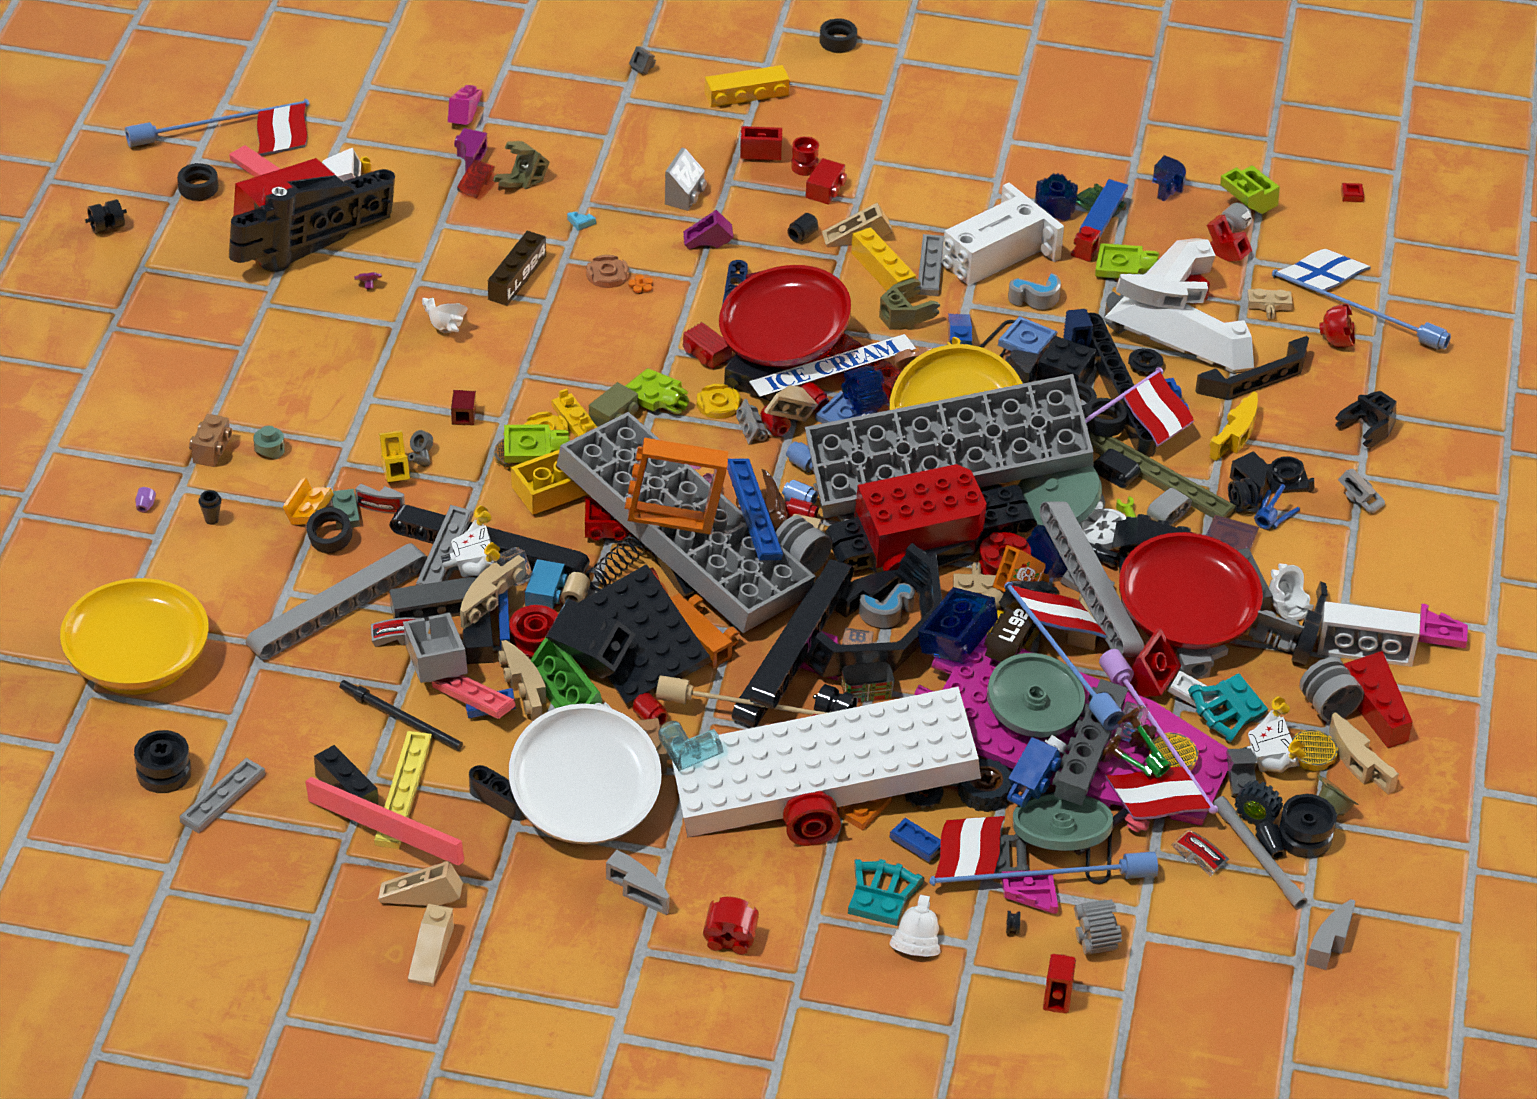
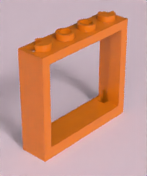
[624,437,728,535]

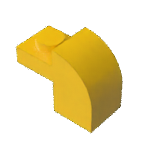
[379,430,410,482]

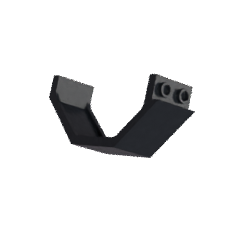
[804,543,943,677]

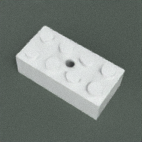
[1317,602,1420,667]

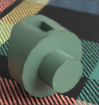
[253,426,285,459]

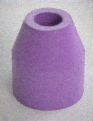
[135,487,156,513]

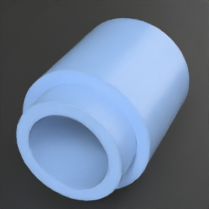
[782,480,818,505]

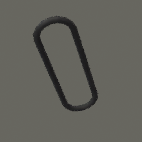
[1085,832,1112,884]

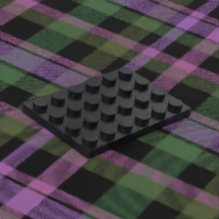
[578,564,712,709]

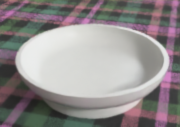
[509,704,661,844]

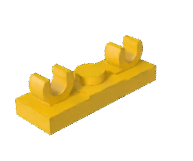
[551,389,597,438]

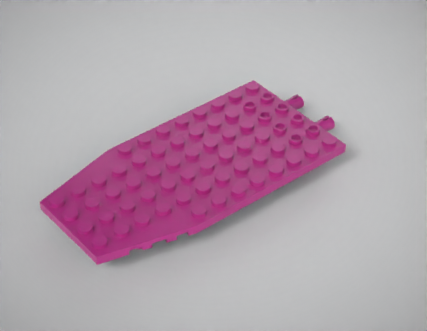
[914,630,1228,826]

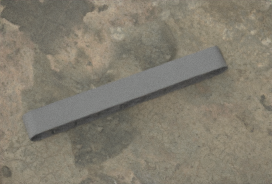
[1039,501,1144,658]
[246,543,427,660]

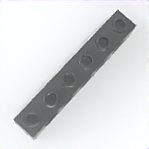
[1052,679,1128,806]

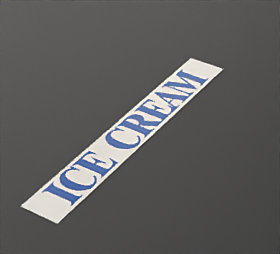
[749,334,916,396]

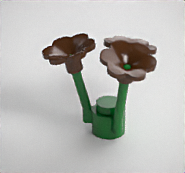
[1101,705,1171,778]

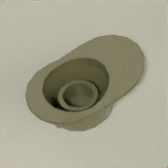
[1317,775,1359,816]

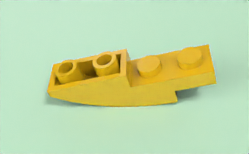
[1209,392,1258,461]

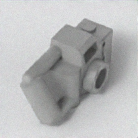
[1338,469,1385,514]

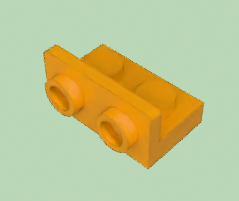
[283,478,334,525]

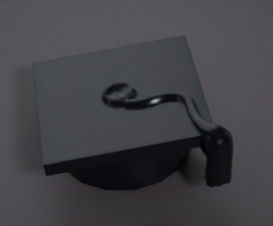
[1266,456,1315,494]

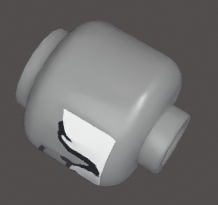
[1221,202,1252,233]

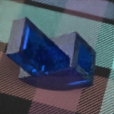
[1152,155,1186,201]

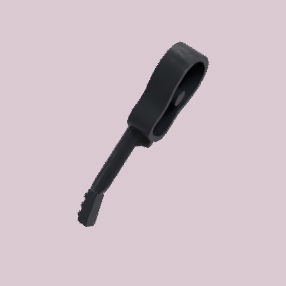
[1291,581,1328,665]

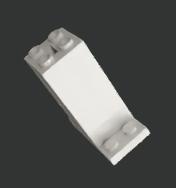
[942,183,1064,286]

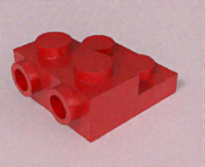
[585,497,631,541]

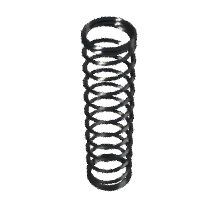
[585,532,649,591]

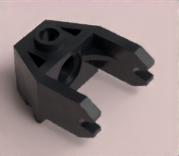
[1335,391,1397,447]

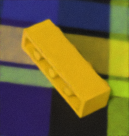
[704,65,790,107]
[851,227,916,291]

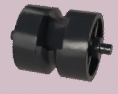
[85,199,127,233]
[813,684,858,713]

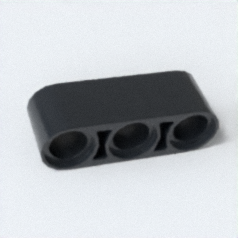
[469,765,527,821]

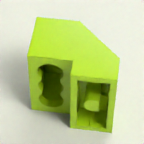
[1220,165,1280,214]

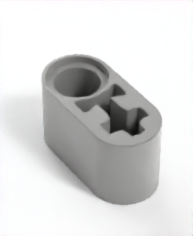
[1147,487,1192,525]

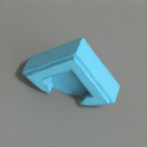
[567,212,596,231]

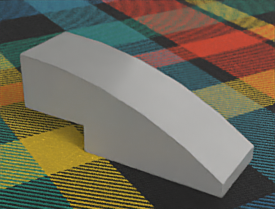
[606,849,670,915]
[1306,899,1355,970]

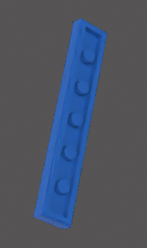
[727,459,783,560]

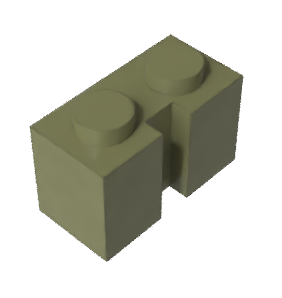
[589,382,639,427]

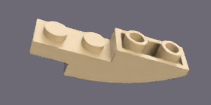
[460,555,526,629]
[498,640,546,722]
[1329,712,1399,794]

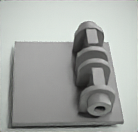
[1249,610,1304,652]

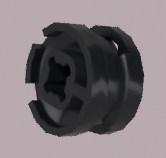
[1228,477,1259,512]

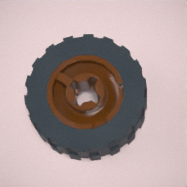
[958,759,1012,812]

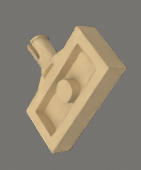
[1247,288,1292,319]
[953,563,999,598]

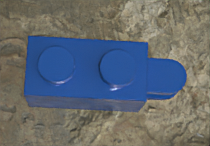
[1007,737,1062,808]

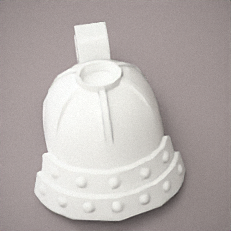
[422,298,468,333]
[1269,564,1314,620]
[889,895,940,956]

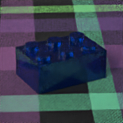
[918,587,998,664]

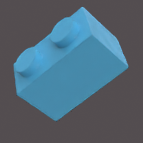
[525,559,568,610]

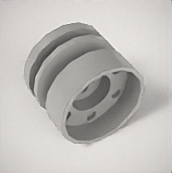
[775,515,832,574]
[1299,657,1364,722]

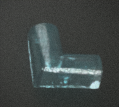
[658,721,724,771]

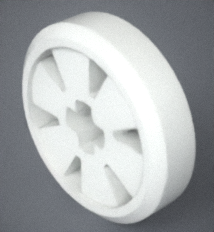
[1079,508,1126,550]

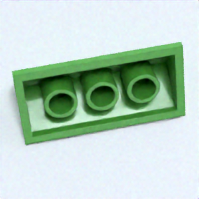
[531,638,603,709]

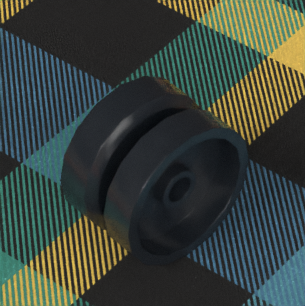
[134,730,191,793]
[1279,794,1337,858]

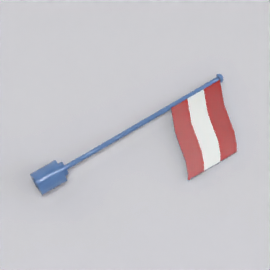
[125,99,309,156]
[1004,582,1125,730]
[929,816,1158,886]

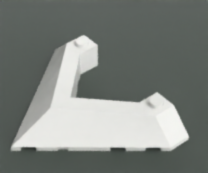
[1104,238,1254,373]

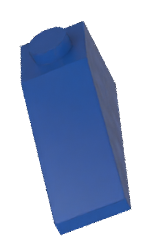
[948,314,972,345]

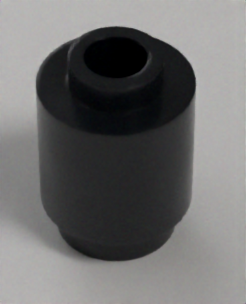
[787,213,818,242]

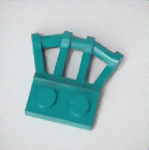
[1188,673,1268,743]
[848,859,924,926]

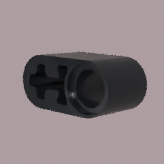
[1093,449,1141,488]

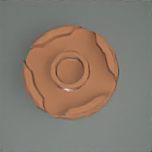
[586,255,629,288]

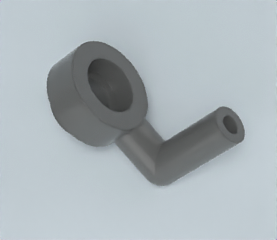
[408,430,433,467]

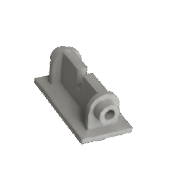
[736,399,768,445]

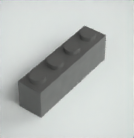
[389,576,478,621]

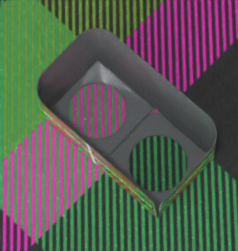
[841,662,895,702]

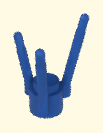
[1254,484,1300,529]

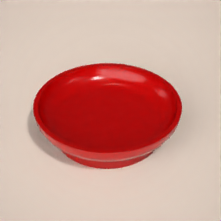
[719,265,851,370]
[1119,532,1263,650]

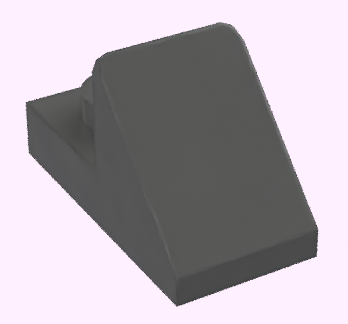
[1226,748,1258,797]

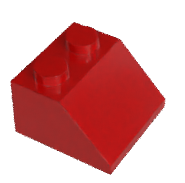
[1130,628,1182,697]

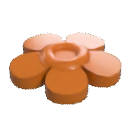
[628,275,653,293]

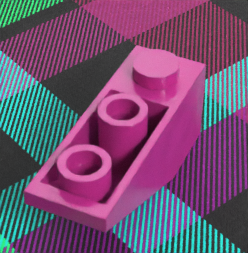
[448,85,482,125]

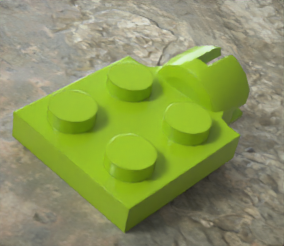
[1095,243,1160,278]
[625,368,689,414]
[504,425,570,463]

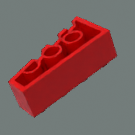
[1344,651,1413,748]

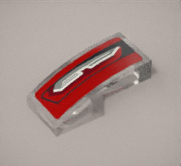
[1172,829,1229,877]

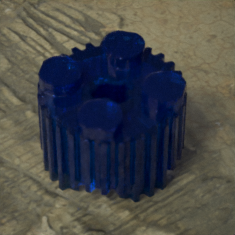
[1034,173,1078,220]
[841,365,888,415]

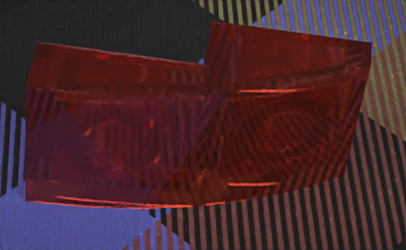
[457,160,495,198]

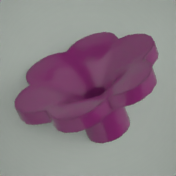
[354,272,382,289]

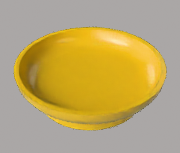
[889,344,1023,410]
[60,578,209,695]

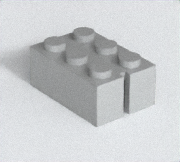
[403,613,468,683]

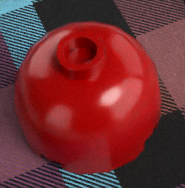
[1319,303,1355,347]

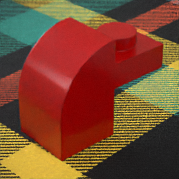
[1206,214,1253,261]

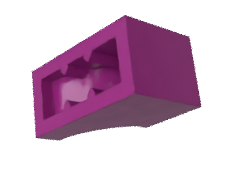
[454,128,488,174]
[683,210,733,250]

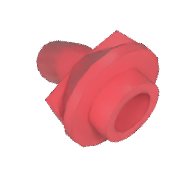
[1125,813,1150,833]

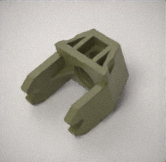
[493,141,550,189]
[879,278,940,330]

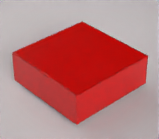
[1341,183,1364,202]

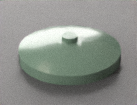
[1018,466,1102,533]
[987,653,1085,738]
[1013,792,1113,851]

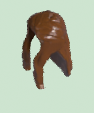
[732,469,788,532]

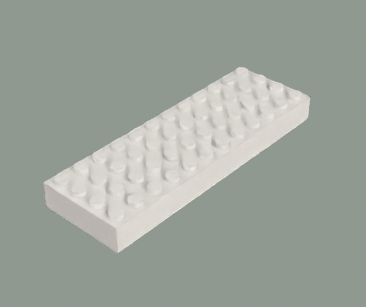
[669,687,981,837]

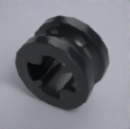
[1006,911,1021,934]

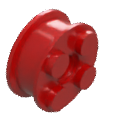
[979,532,1031,575]
[509,605,558,657]
[783,791,841,846]

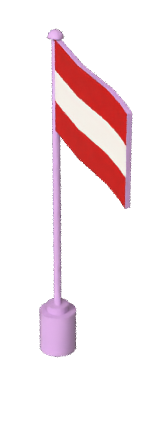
[1085,367,1194,447]
[1099,649,1218,819]

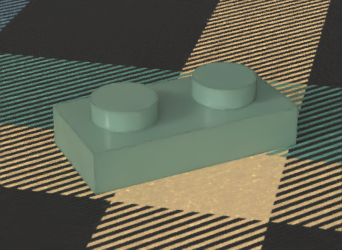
[331,489,360,529]

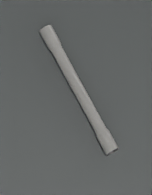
[1213,796,1308,909]

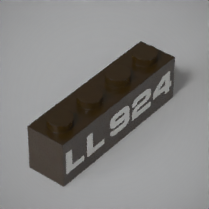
[488,231,546,306]
[984,598,1036,662]

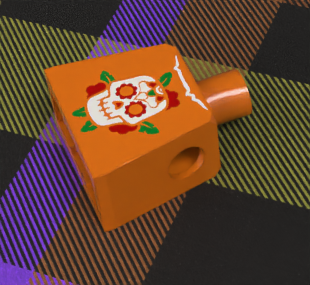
[992,545,1050,592]

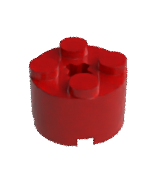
[703,896,759,955]

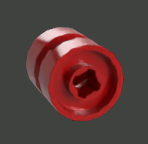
[791,136,819,176]

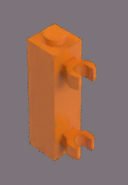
[670,593,739,668]

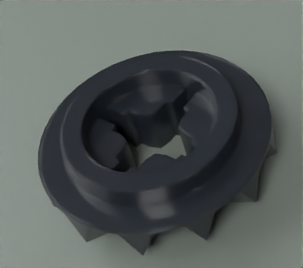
[1128,348,1163,376]
[904,786,943,810]

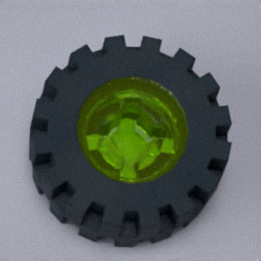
[1234,780,1283,826]

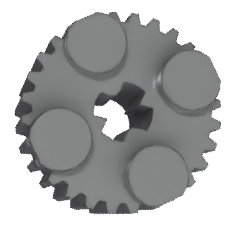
[1074,899,1122,955]

